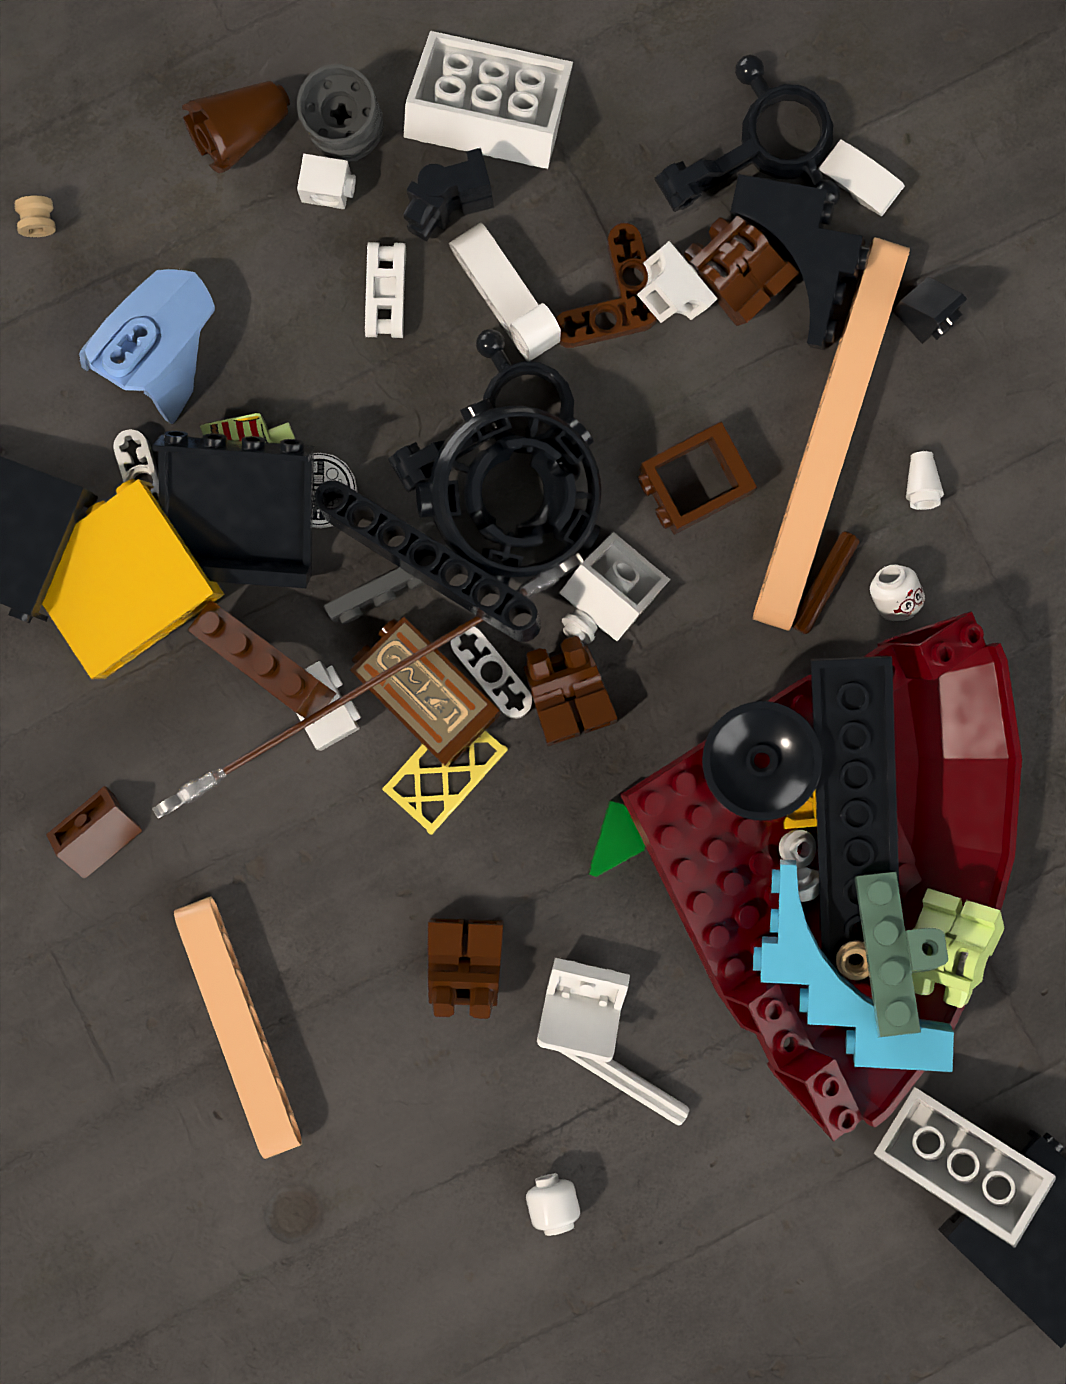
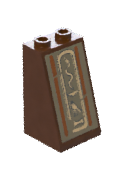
[350,617,501,768]

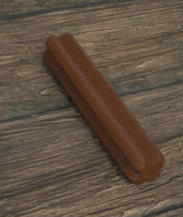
[791,531,860,634]

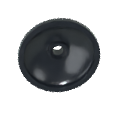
[702,701,822,820]

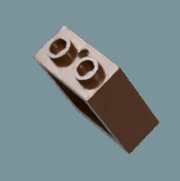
[637,421,757,535]

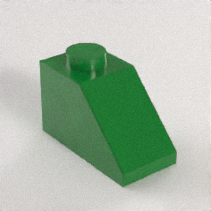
[588,801,645,877]

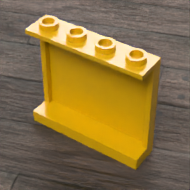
[42,479,225,679]

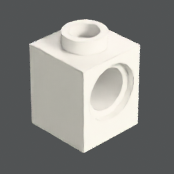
[297,153,356,209]

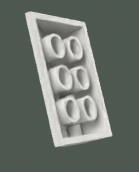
[404,31,573,169]

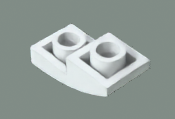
[819,139,905,216]

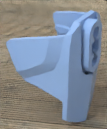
[79,269,215,424]

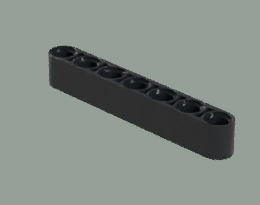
[315,480,541,642]

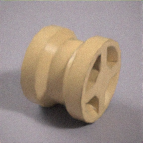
[14,196,56,237]

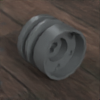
[297,64,384,162]

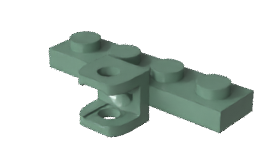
[855,872,948,1038]

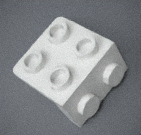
[537,958,630,1062]

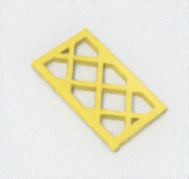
[382,730,508,835]

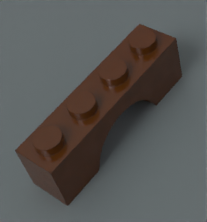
[188,600,337,724]

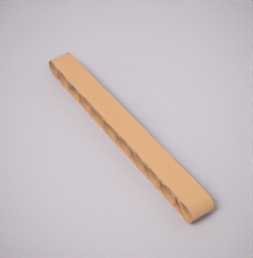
[753,237,910,631]

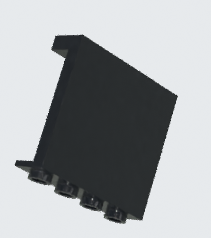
[153,431,314,589]
[0,456,98,623]
[938,1130,1066,1348]

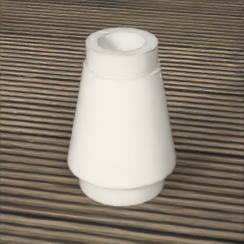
[906,451,944,510]

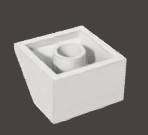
[560,532,670,641]

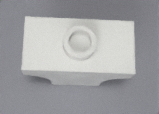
[637,241,718,323]

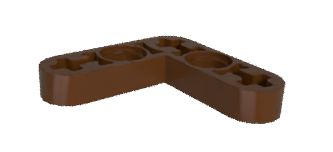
[556,223,657,348]

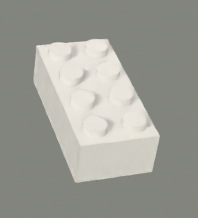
[874,1087,1056,1247]

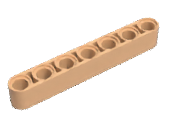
[174,896,302,1159]

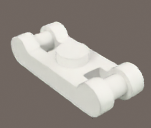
[365,242,406,338]

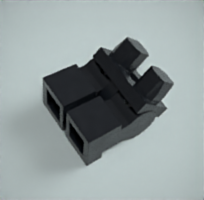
[403,148,494,241]

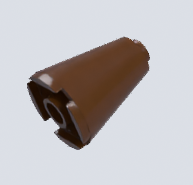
[182,81,290,174]

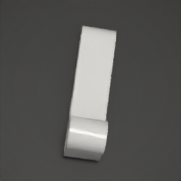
[449,222,561,362]

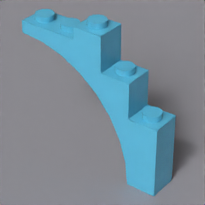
[753,859,954,1072]

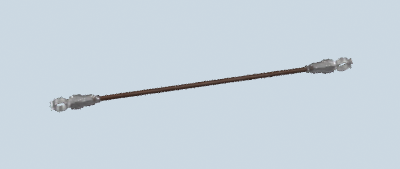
[152,553,584,818]

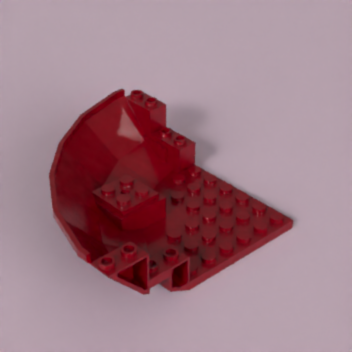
[621,611,1022,1141]

